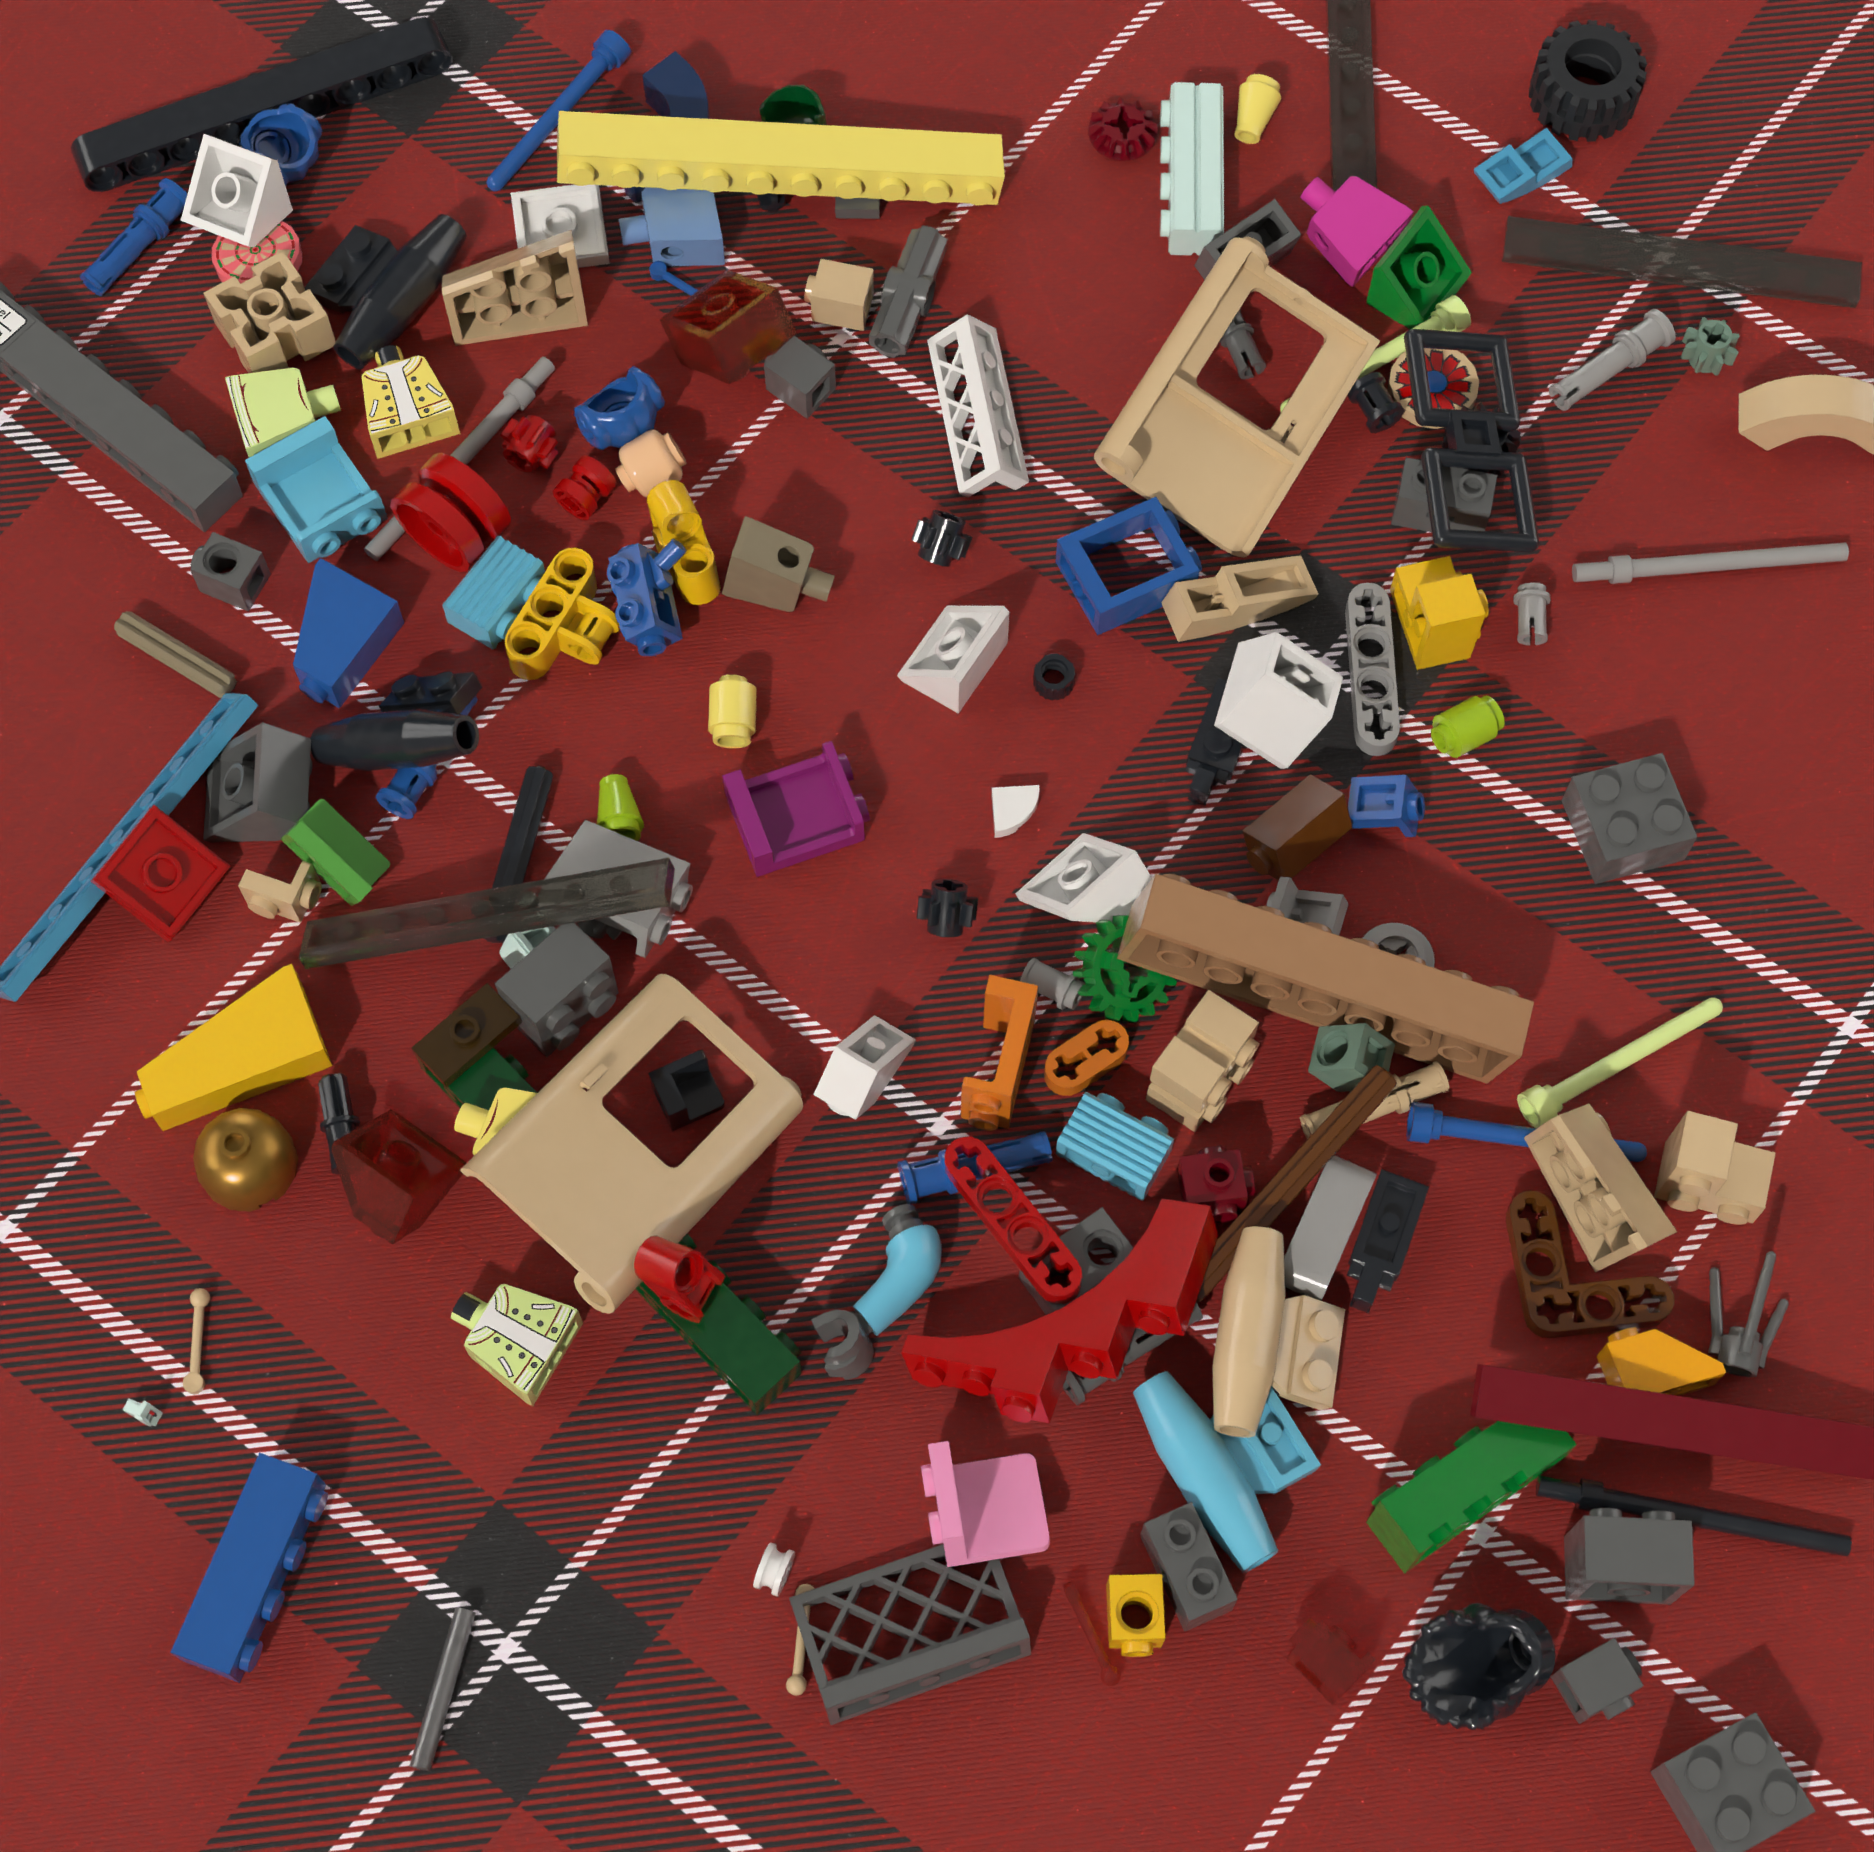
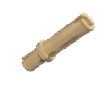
[1300,1061,1449,1139]

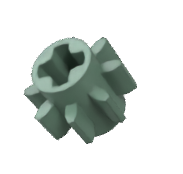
[1681,317,1740,376]

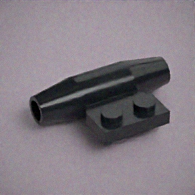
[304,214,467,369]
[310,671,482,771]

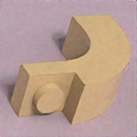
[1738,375,1874,455]

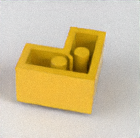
[1390,556,1489,670]

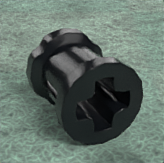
[1347,372,1405,433]

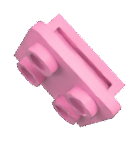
[921,1441,1050,1567]

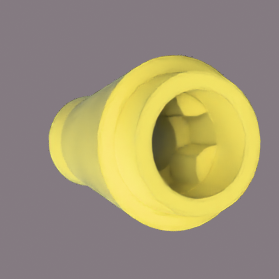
[1234,74,1281,144]

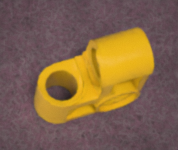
[647,480,721,605]

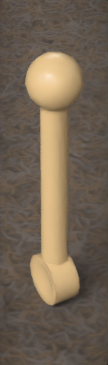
[182,1288,210,1395]
[786,1584,814,1696]

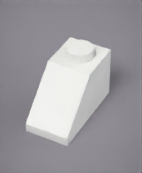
[814,1015,916,1120]

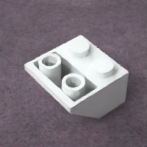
[1214,632,1343,769]

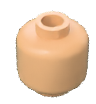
[615,429,687,498]

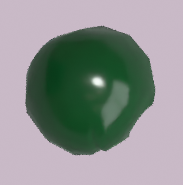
[759,85,827,125]

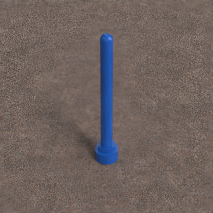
[487,30,631,191]
[1406,1102,1647,1162]

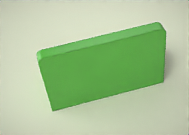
[281,799,390,906]

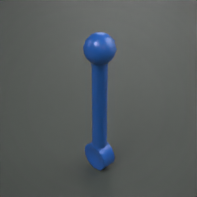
[649,261,727,316]

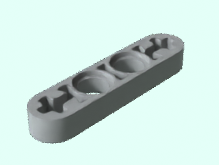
[1345,582,1400,756]

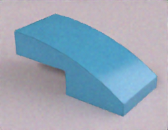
[1474,128,1573,204]

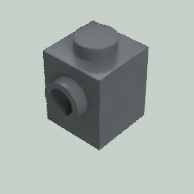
[764,335,836,419]
[1551,1638,1644,1724]

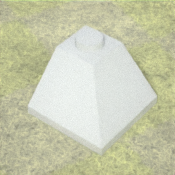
[1015,833,1152,923]

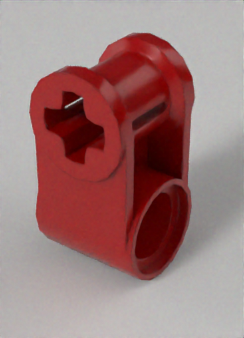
[634,1236,725,1323]

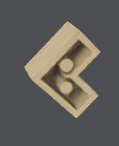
[1654,1111,1776,1225]

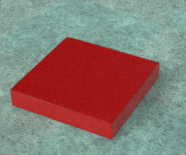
[90,805,231,942]

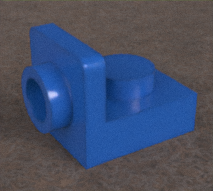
[1348,775,1425,837]

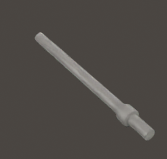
[364,357,555,561]
[1572,542,1849,584]

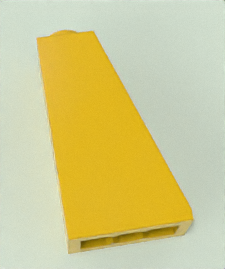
[134,964,332,1131]

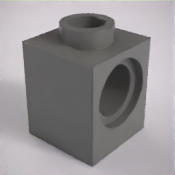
[190,532,271,612]

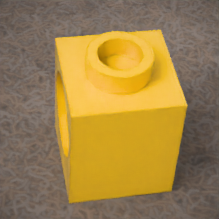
[1106,1574,1165,1657]

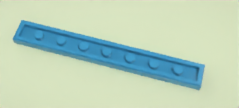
[0,693,258,1002]

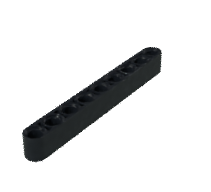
[71,17,453,192]

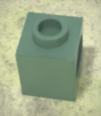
[1308,1023,1395,1092]

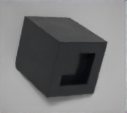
[648,1050,725,1132]

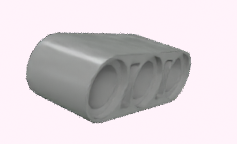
[1284,1155,1377,1301]

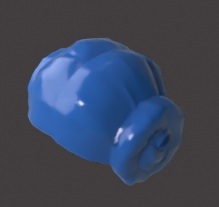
[240,104,322,186]
[574,366,665,450]

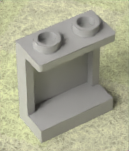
[539,820,693,958]

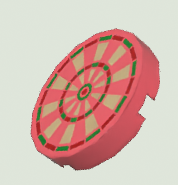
[212,221,302,284]

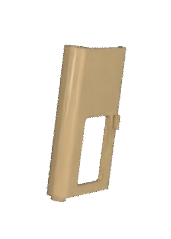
[1094,237,1380,557]
[460,974,803,1314]

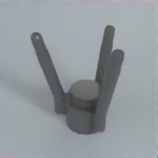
[1708,1251,1789,1377]

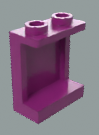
[722,741,870,877]

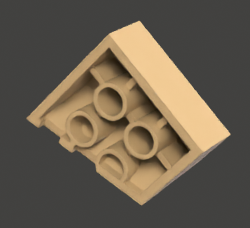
[442,230,588,346]
[1524,1103,1677,1272]

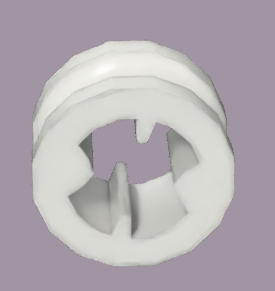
[753,1542,795,1597]

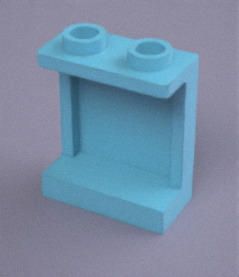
[245,416,388,563]

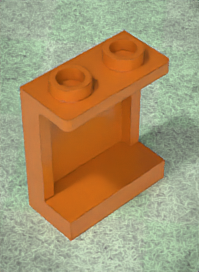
[961,975,1038,1131]

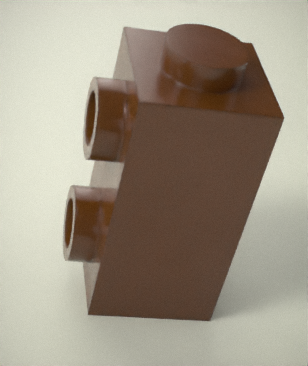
[1242,774,1352,881]

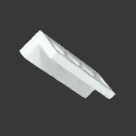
[927,314,1029,497]

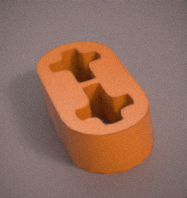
[1044,1020,1129,1096]

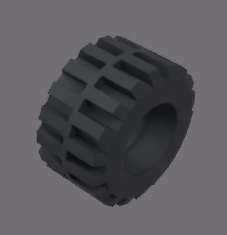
[1528,20,1647,142]

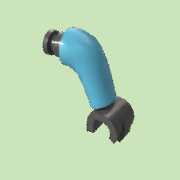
[811,1204,942,1380]

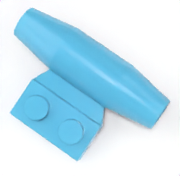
[1133,1371,1321,1573]

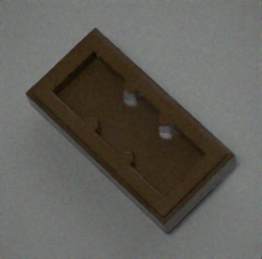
[411,983,522,1088]

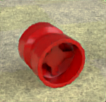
[553,455,617,520]

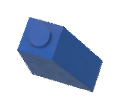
[293,558,404,708]

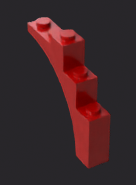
[901,1199,1218,1423]

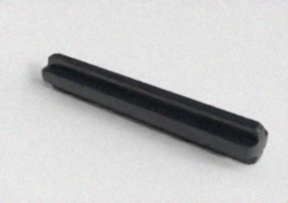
[479,766,553,944]

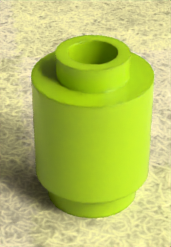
[1431,695,1505,758]

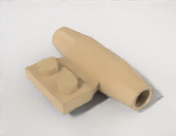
[1212,1226,1345,1438]

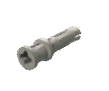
[1549,309,1676,411]

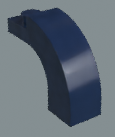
[625,51,710,204]

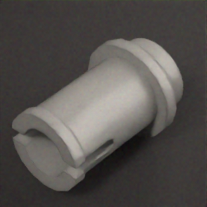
[1513,583,1551,645]
[1020,958,1085,1010]

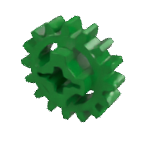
[1073,915,1177,1022]

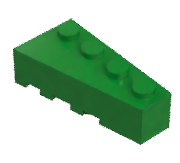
[1366,1421,1577,1574]

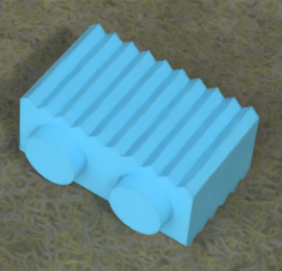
[442,536,545,649]
[1056,1092,1174,1201]

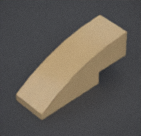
[1161,555,1318,642]

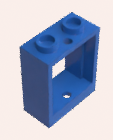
[1055,497,1202,635]

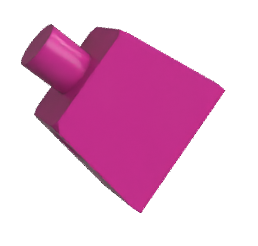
[1300,176,1413,287]

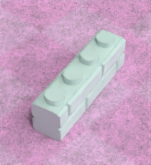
[1160,82,1224,256]

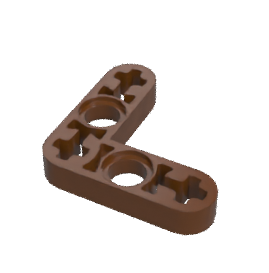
[1506,1191,1674,1338]

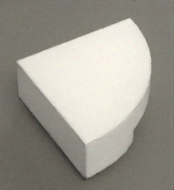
[991,785,1039,838]

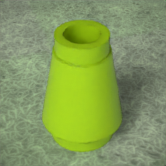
[597,774,644,841]

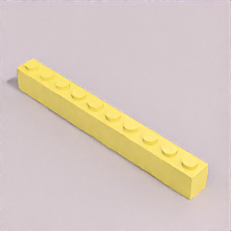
[557,111,1005,205]

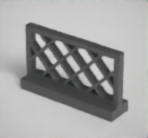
[789,1544,1031,1725]

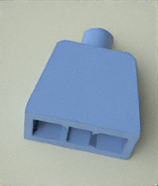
[619,187,725,266]

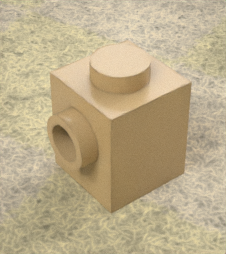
[804,259,874,331]

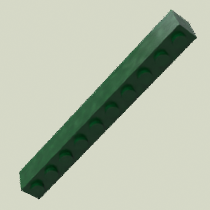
[416,1048,802,1416]

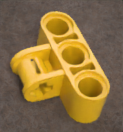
[505,548,620,680]

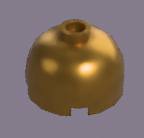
[193,1108,298,1212]

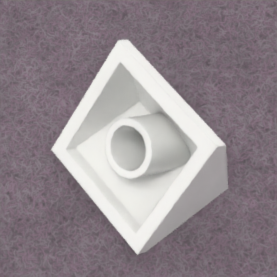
[181,134,293,248]
[897,605,1009,714]

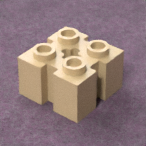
[203,251,336,373]
[1146,990,1260,1132]

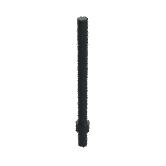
[1536,1475,1852,1557]

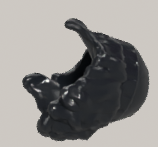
[1402,1603,1556,1730]

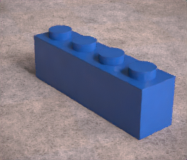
[170,1452,328,1683]

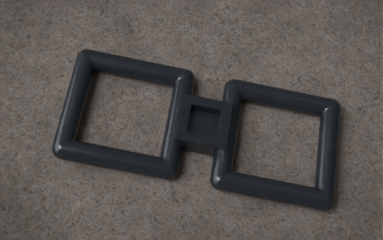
[1404,329,1539,552]

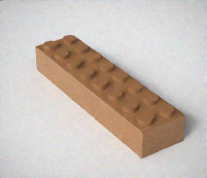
[1117,873,1534,1084]

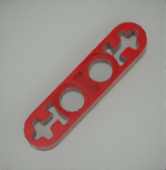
[944,1136,1082,1304]

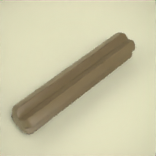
[114,611,237,698]

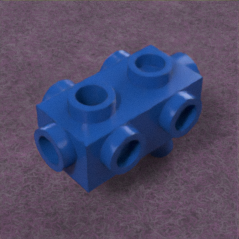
[607,538,687,656]

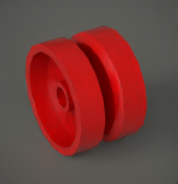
[390,453,511,572]

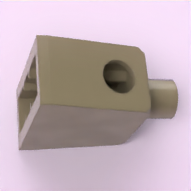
[722,516,835,612]

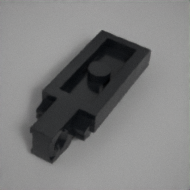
[1185,678,1244,806]
[1347,1169,1429,1313]

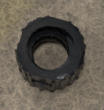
[1033,654,1075,701]

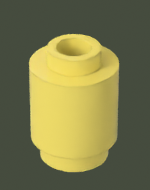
[708,675,757,748]

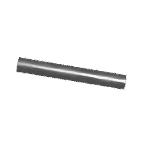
[409,1607,476,1771]

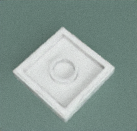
[511,185,610,268]

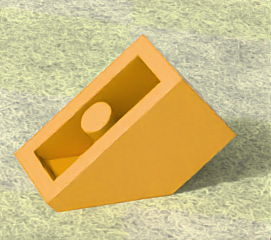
[1597,1327,1726,1396]

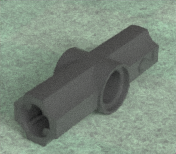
[869,225,948,358]

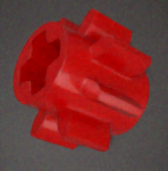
[500,415,558,472]

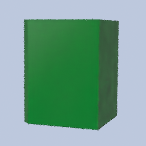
[1366,205,1472,329]

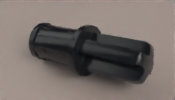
[318,1073,363,1174]

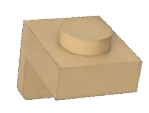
[238,861,322,923]

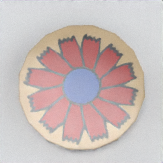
[1387,348,1479,429]

